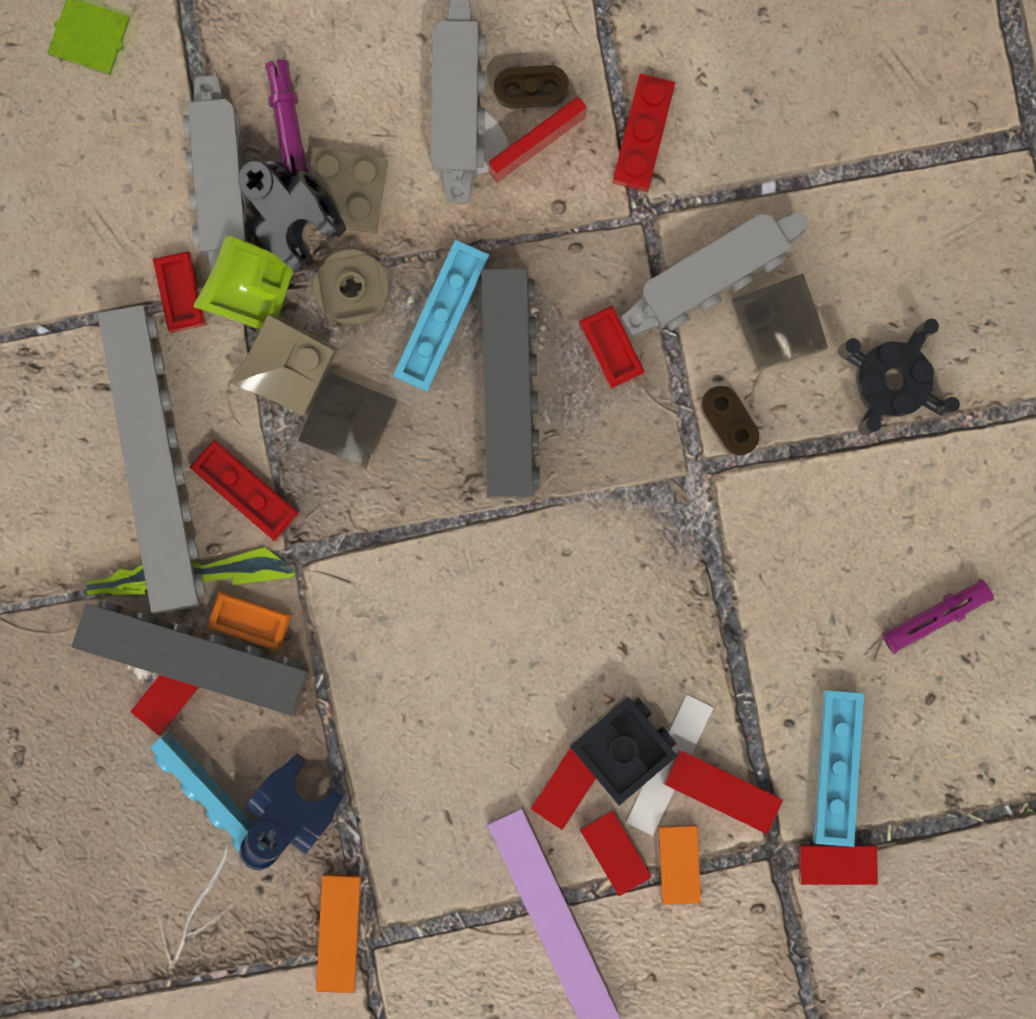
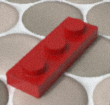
[612,73,676,192]

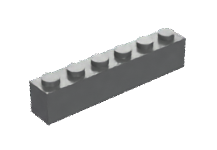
[481,268,540,499]
[71,600,309,716]

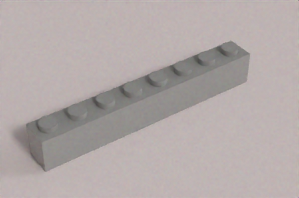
[97,305,206,614]

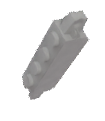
[431,0,486,204]
[183,75,250,272]
[621,212,808,337]

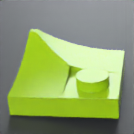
[194,236,293,330]

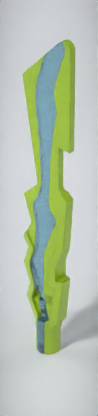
[86,547,295,596]

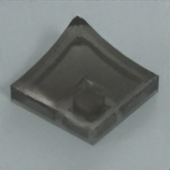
[732,274,828,371]
[298,372,398,469]

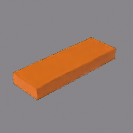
[316,873,362,993]

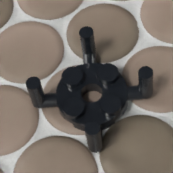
[838,319,960,435]

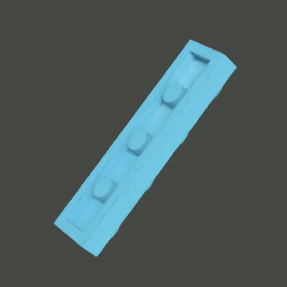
[393,240,490,393]
[813,690,864,847]
[150,733,267,852]

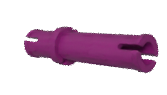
[265,60,308,176]
[882,579,994,655]

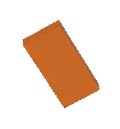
[207,591,292,651]
[658,824,701,905]

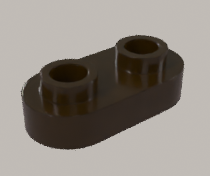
[494,65,569,109]
[700,386,759,456]

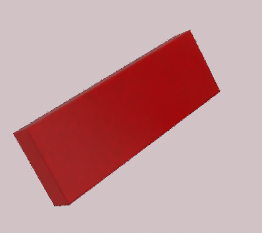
[488,97,587,183]
[189,439,300,542]
[663,749,783,834]

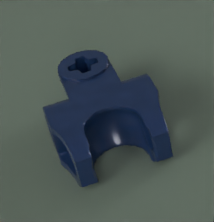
[239,753,346,871]

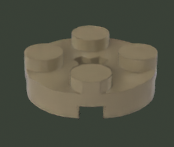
[313,249,389,326]

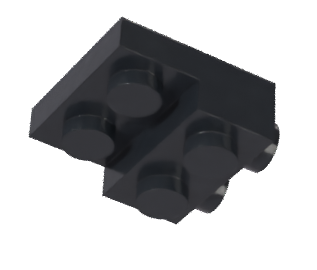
[569,695,678,806]

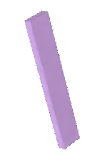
[487,807,620,1019]

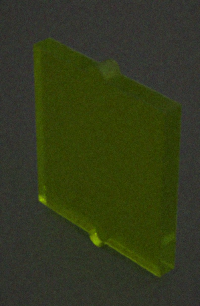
[48,0,130,76]

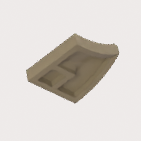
[231,313,338,416]

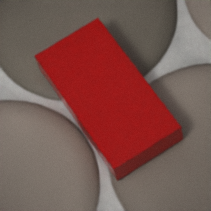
[153,251,207,333]
[579,305,645,389]
[130,675,200,736]
[531,747,596,830]
[580,810,652,897]
[799,844,878,885]

